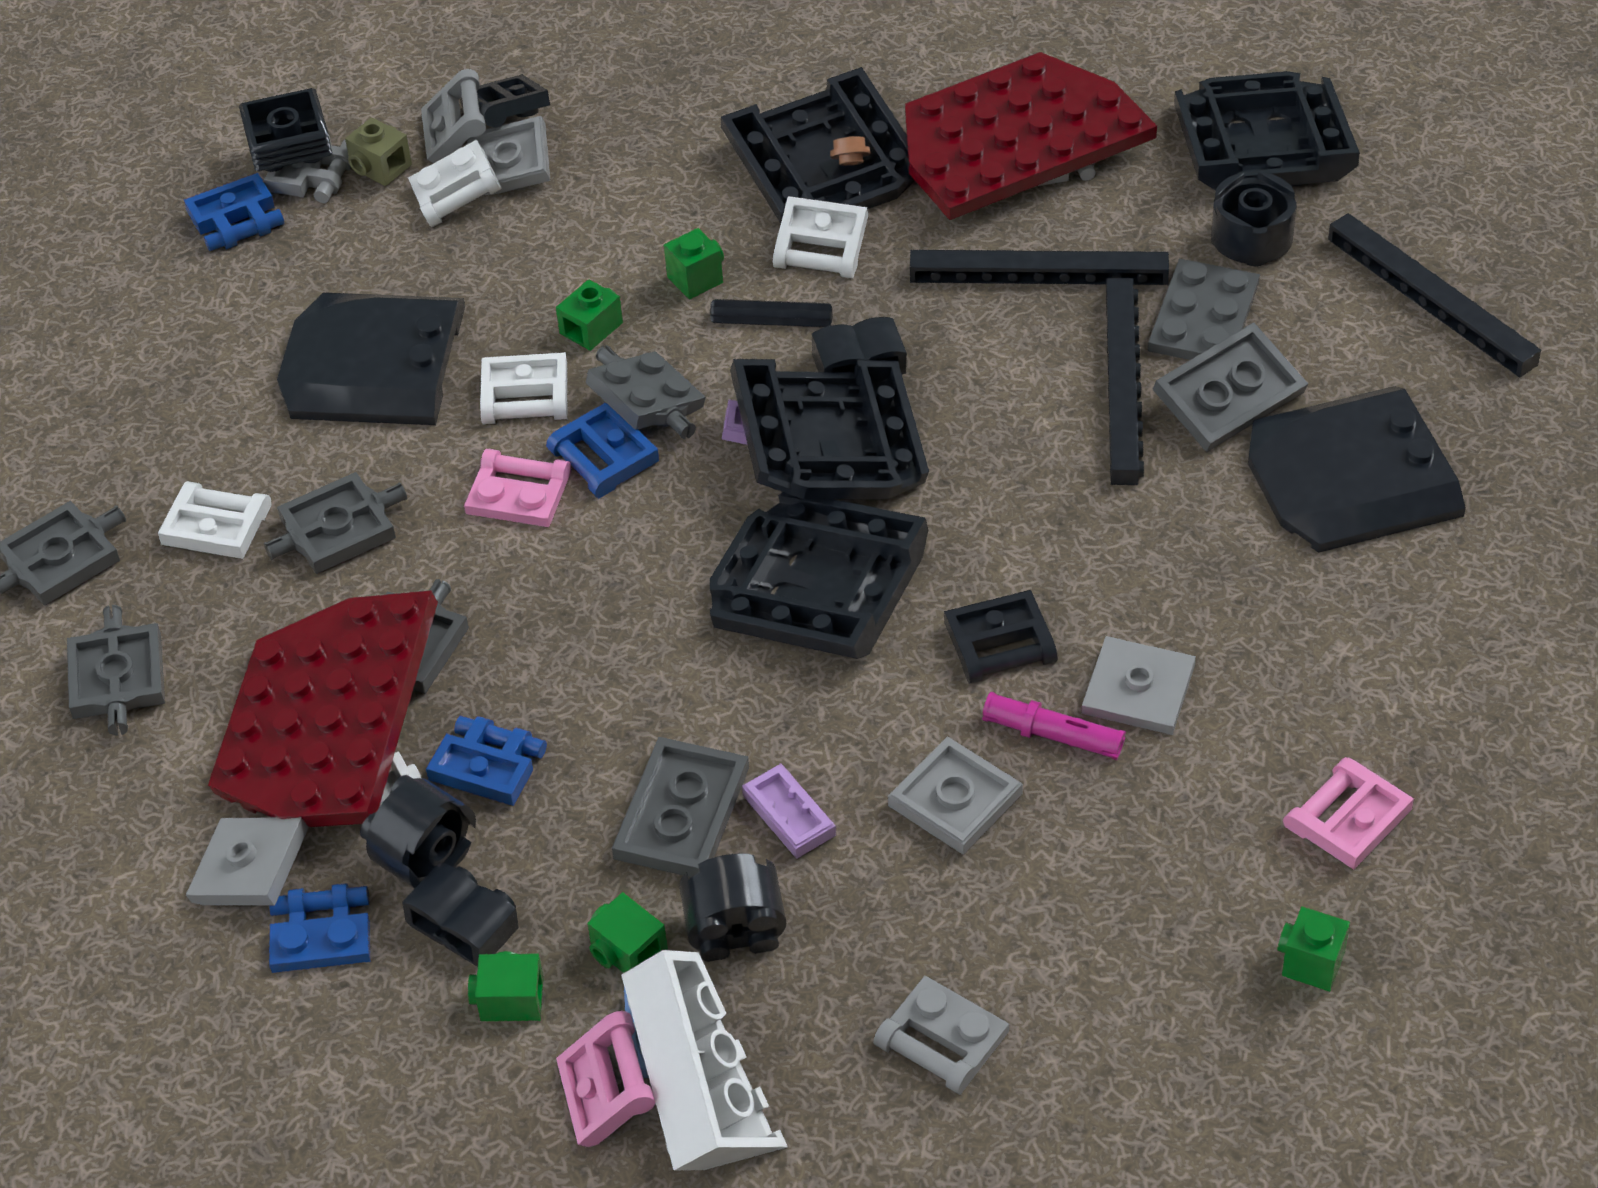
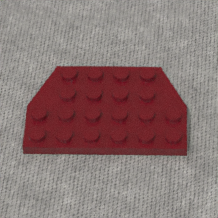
[905,52,1157,220]
[208,590,438,827]

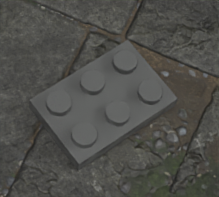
[1148,258,1260,360]
[1153,322,1308,452]
[612,737,749,877]

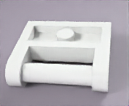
[408,140,502,227]
[773,196,868,279]
[480,352,568,424]
[158,481,271,559]

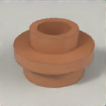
[830,137,870,166]

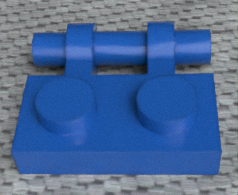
[184,173,285,251]
[426,716,547,806]
[269,883,371,973]

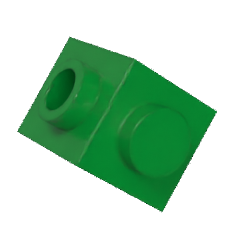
[664,228,724,300]
[556,279,623,351]
[587,892,668,973]
[1277,906,1350,992]
[468,951,544,1021]

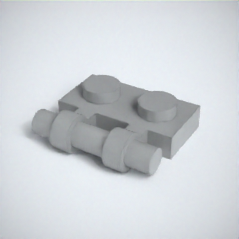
[264,136,351,203]

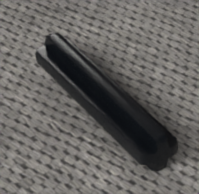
[710,299,833,327]

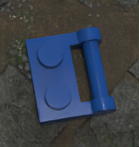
[546,403,659,499]

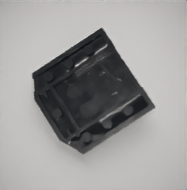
[721,67,915,224]
[1174,71,1360,191]
[277,292,465,426]
[730,359,929,499]
[1248,386,1466,553]
[710,492,929,659]

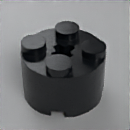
[1211,172,1297,267]
[360,775,476,889]
[679,853,787,962]

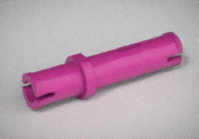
[982,692,1126,760]

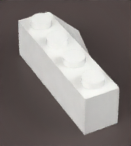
[621,950,788,1171]

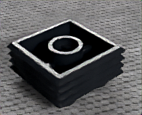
[239,88,333,172]

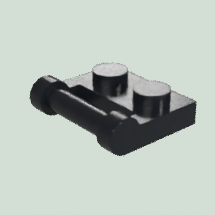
[460,74,550,128]
[944,590,1058,684]

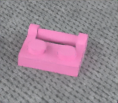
[464,448,571,527]
[1283,757,1414,870]
[556,1011,655,1147]

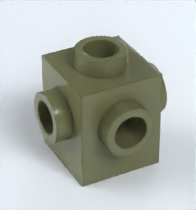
[345,117,412,186]

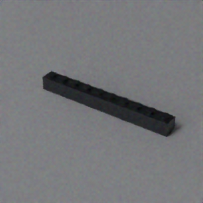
[1328,213,1541,378]
[910,250,1169,285]
[1106,278,1144,485]

